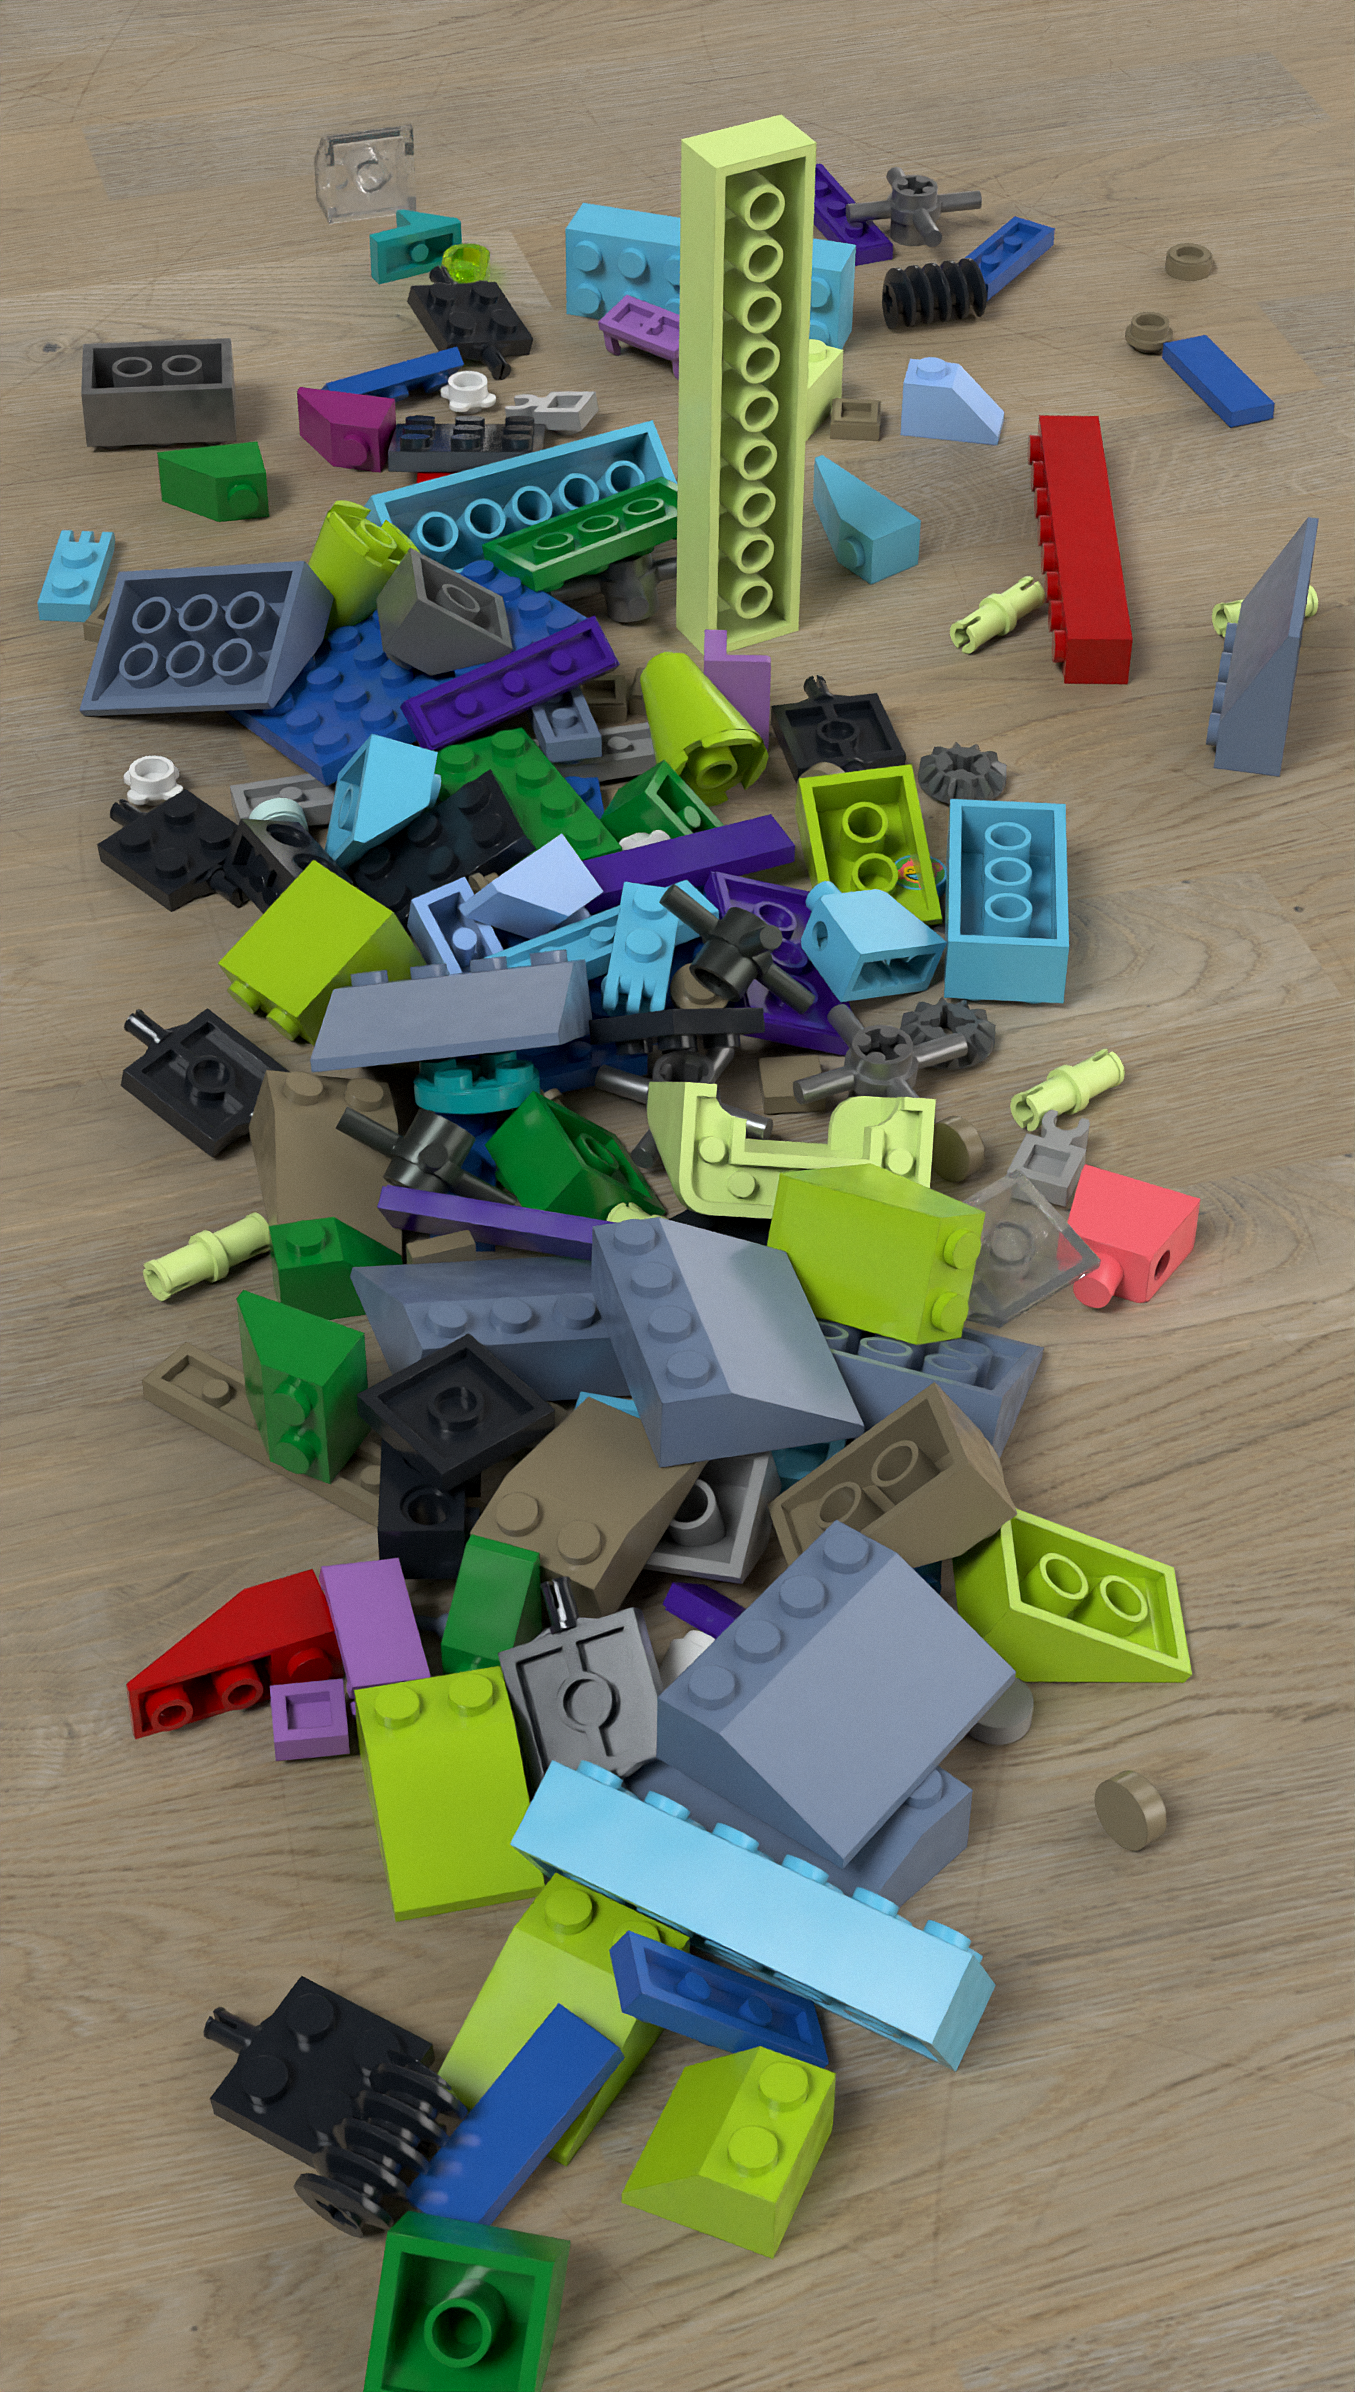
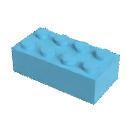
[944,799,1069,1004]

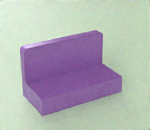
[704,629,771,751]

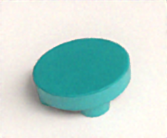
[414,1050,540,1115]

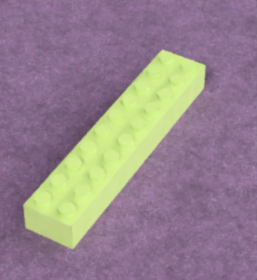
[676,114,816,655]

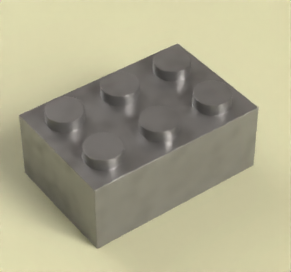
[81,338,236,449]

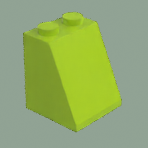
[218,860,427,1046]
[767,1163,986,1345]

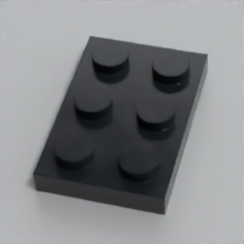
[349,769,536,936]

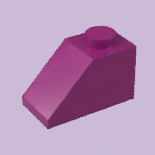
[297,387,396,473]

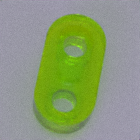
[440,243,491,283]

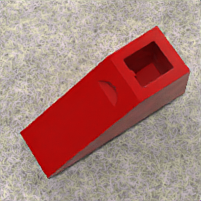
[126,1569,344,1740]

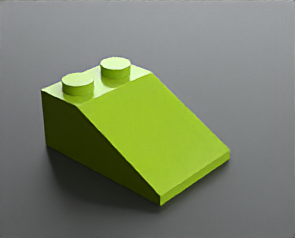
[795,764,942,925]
[952,1508,1192,1683]
[354,1666,545,1922]
[438,1872,690,2167]

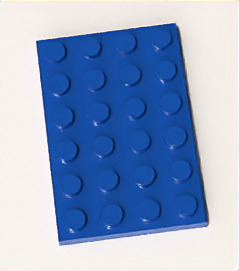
[225,560,602,786]

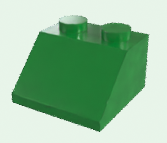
[485,1091,666,1221]
[236,1290,371,1484]
[363,2211,571,2392]

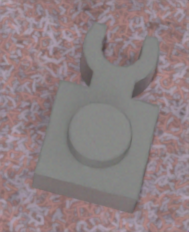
[505,392,599,435]
[1005,1110,1090,1207]

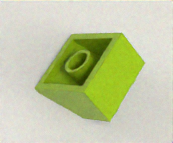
[621,2046,836,2259]

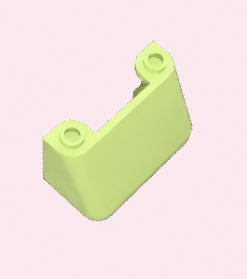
[647,1082,936,1219]

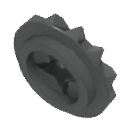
[918,742,1007,804]
[900,997,996,1070]

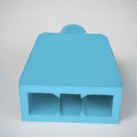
[801,881,947,1002]

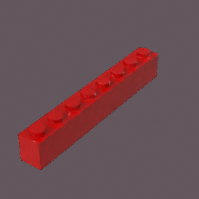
[1027,415,1133,684]

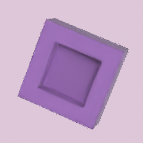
[270,1679,350,1761]

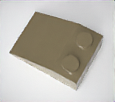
[249,1070,402,1257]
[767,1382,1018,1568]
[470,1396,708,1619]

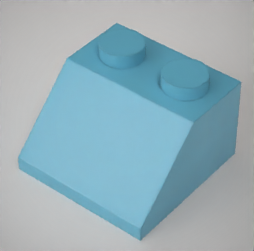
[325,734,441,872]

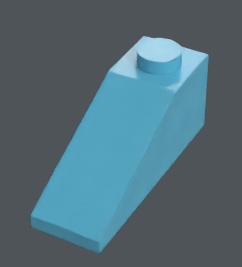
[813,455,921,585]

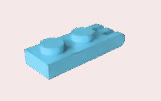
[37,530,115,622]
[602,882,679,1014]

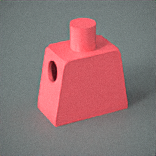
[1060,1164,1201,1308]

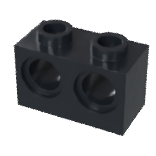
[223,819,354,914]
[377,1438,481,1580]

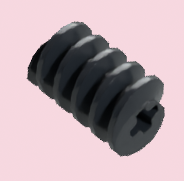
[882,258,987,329]
[293,2049,468,2238]

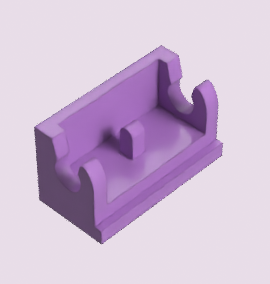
[598,295,679,380]
[319,1558,431,1719]

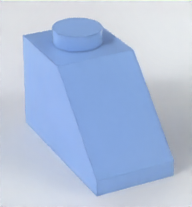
[900,357,1004,446]
[458,834,604,939]
[407,877,503,974]

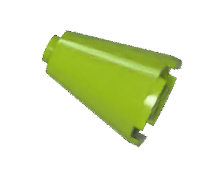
[308,500,420,639]
[640,652,769,808]

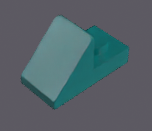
[369,209,463,285]

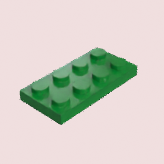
[482,477,678,592]
[434,727,622,876]

